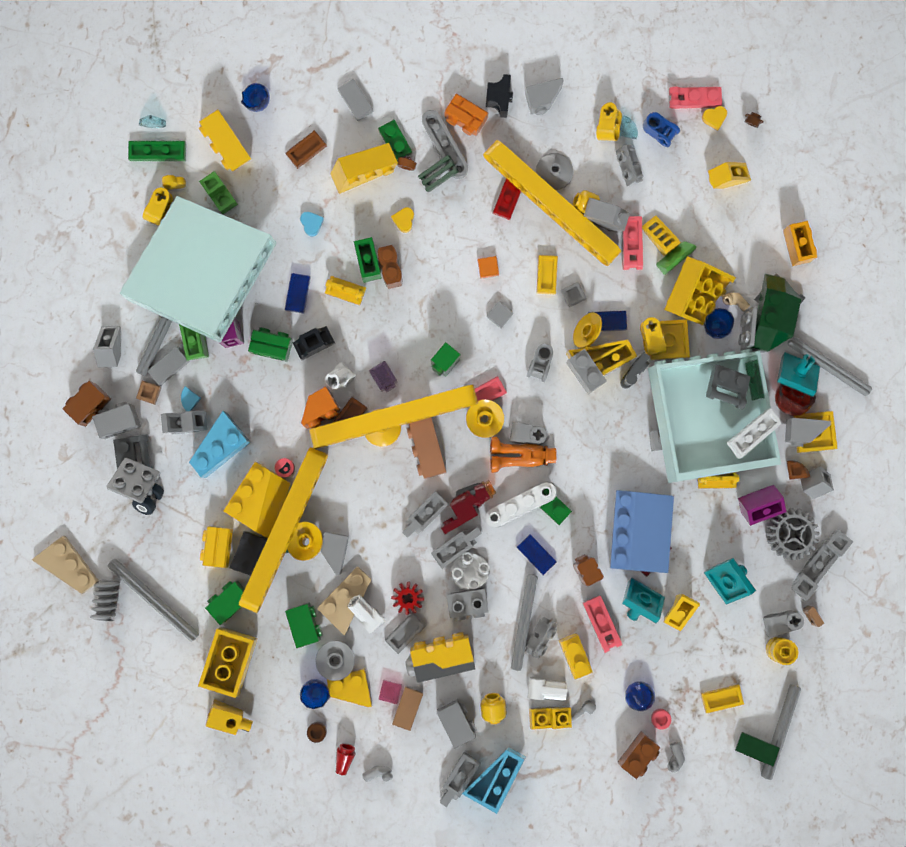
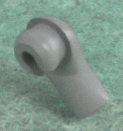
[667,742,685,772]
[362,766,393,782]

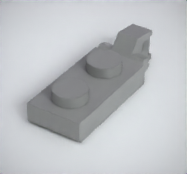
[402,491,449,538]
[431,527,482,569]
[440,752,481,807]

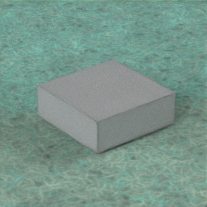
[561,282,587,307]
[487,302,513,328]

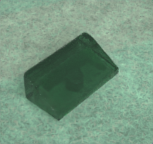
[745,359,765,401]

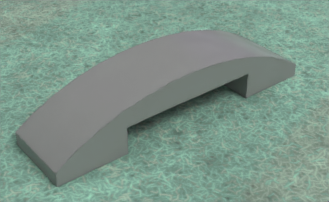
[791,529,853,601]

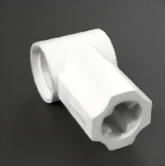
[324,363,356,390]
[347,594,385,634]
[527,677,567,700]

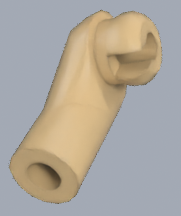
[723,293,750,312]

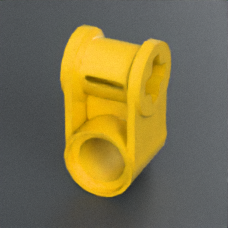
[596,102,622,141]
[142,187,174,226]
[640,317,667,356]

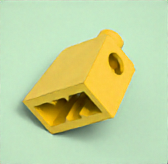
[205,699,253,735]

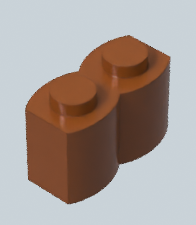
[378,245,403,289]

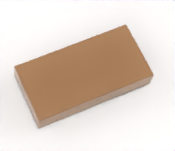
[392,686,423,731]

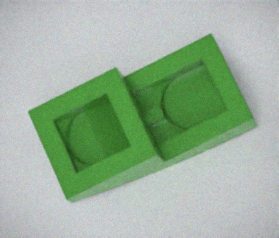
[199,171,238,215]

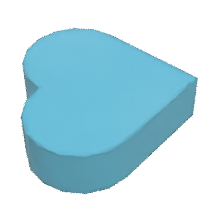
[300,212,324,237]

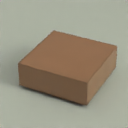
[136,380,162,405]
[802,605,825,627]

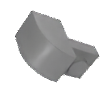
[161,411,207,434]

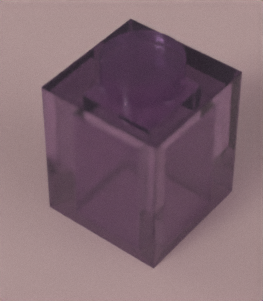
[369,361,398,393]

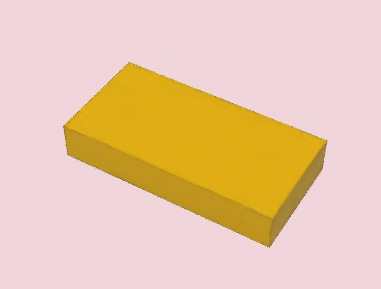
[537,255,558,294]
[701,684,744,713]

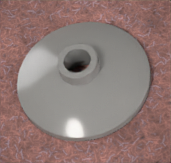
[536,153,573,190]
[316,641,355,681]

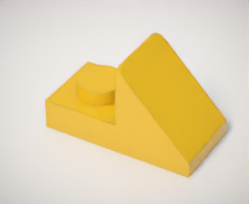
[663,594,700,631]

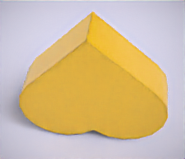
[702,106,727,131]
[162,175,186,190]
[391,207,414,233]

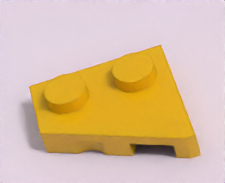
[327,669,372,707]

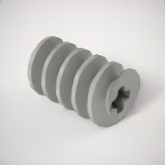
[90,580,120,621]

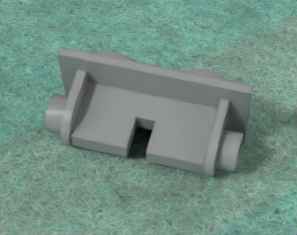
[616,144,644,186]
[525,617,558,658]

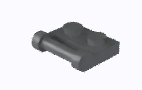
[620,352,650,389]
[706,364,751,409]
[113,435,152,469]

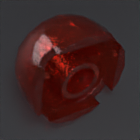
[775,383,816,416]

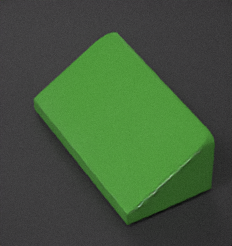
[656,241,696,275]
[179,324,209,361]

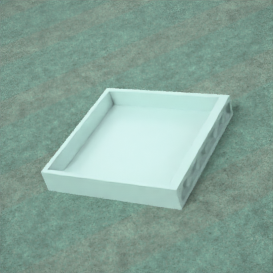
[120,196,277,343]
[648,349,781,483]

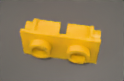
[325,276,366,305]
[698,472,739,489]

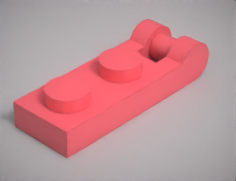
[669,86,722,109]
[622,216,643,270]
[582,595,622,653]

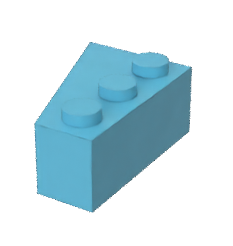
[189,411,251,478]
[462,747,526,814]

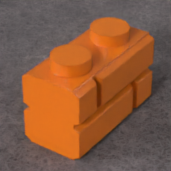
[445,93,488,136]

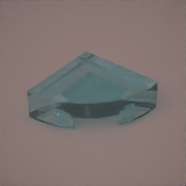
[139,115,166,128]
[620,115,638,139]

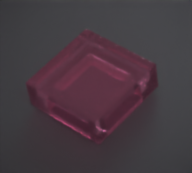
[378,680,402,704]

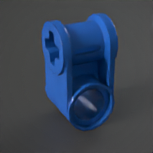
[643,112,680,147]

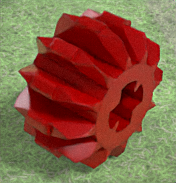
[391,581,424,615]

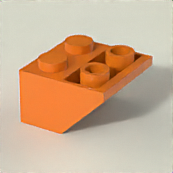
[301,386,340,429]

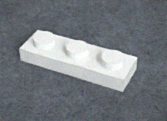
[727,408,782,459]

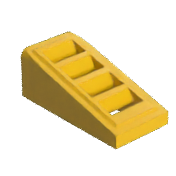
[642,216,681,256]

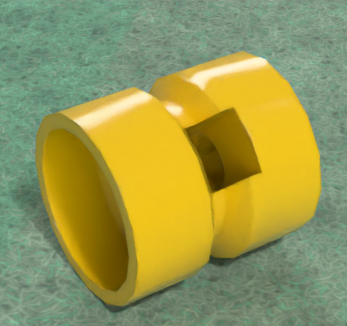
[766,637,799,665]

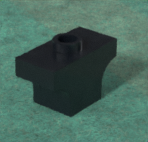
[486,74,513,118]
[293,326,336,361]

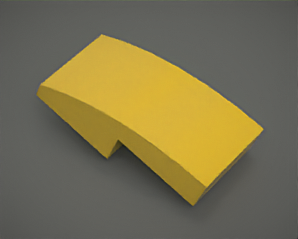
[529,707,572,730]

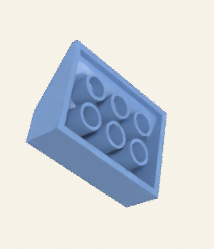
[610,490,674,573]

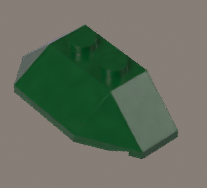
[751,274,801,352]

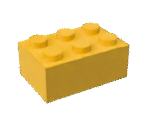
[198,627,258,698]

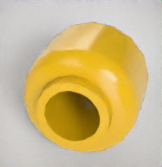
[572,190,600,215]
[480,693,507,724]

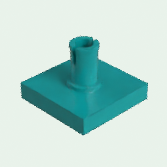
[777,352,820,397]
[704,558,756,605]
[622,577,665,624]

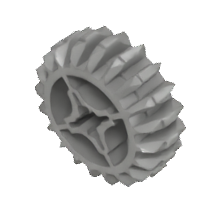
[766,508,820,560]

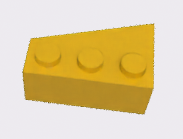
[199,110,251,172]
[330,143,398,194]
[566,340,637,376]

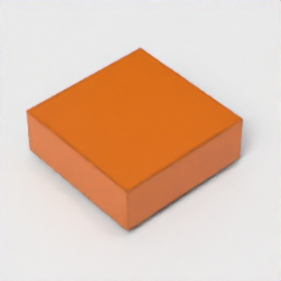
[477,256,499,279]

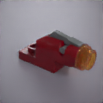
[441,480,496,534]

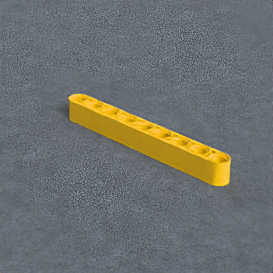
[483,140,621,266]
[309,385,478,449]
[239,447,328,613]

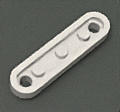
[485,482,557,528]

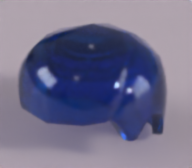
[241,83,270,112]
[704,308,734,339]
[299,679,330,709]
[625,681,655,711]

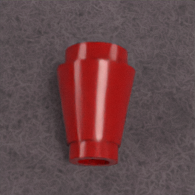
[335,744,356,775]

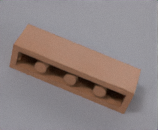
[406,417,446,479]

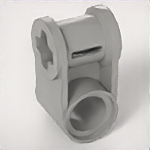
[527,344,553,382]
[510,422,547,445]
[763,610,804,637]

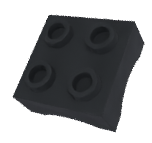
[229,531,267,576]

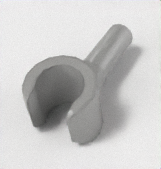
[571,700,596,721]

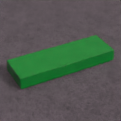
[128,141,186,161]

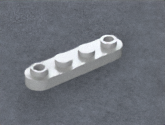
[422,110,468,179]

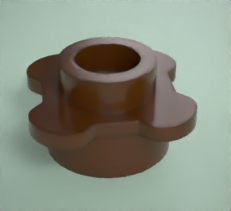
[744,112,764,128]

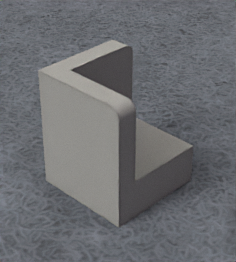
[800,466,834,499]

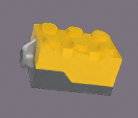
[405,632,475,683]

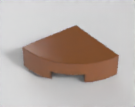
[787,460,810,480]

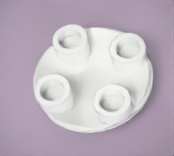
[451,552,490,591]

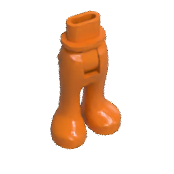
[490,437,556,473]

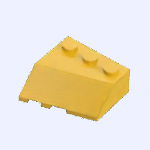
[664,256,736,325]
[223,462,291,538]

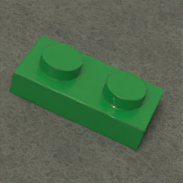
[378,120,412,162]
[539,488,572,525]

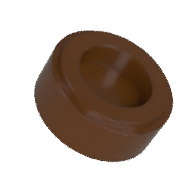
[307,722,327,743]

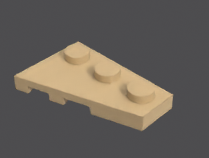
[32,536,99,594]
[317,566,372,636]

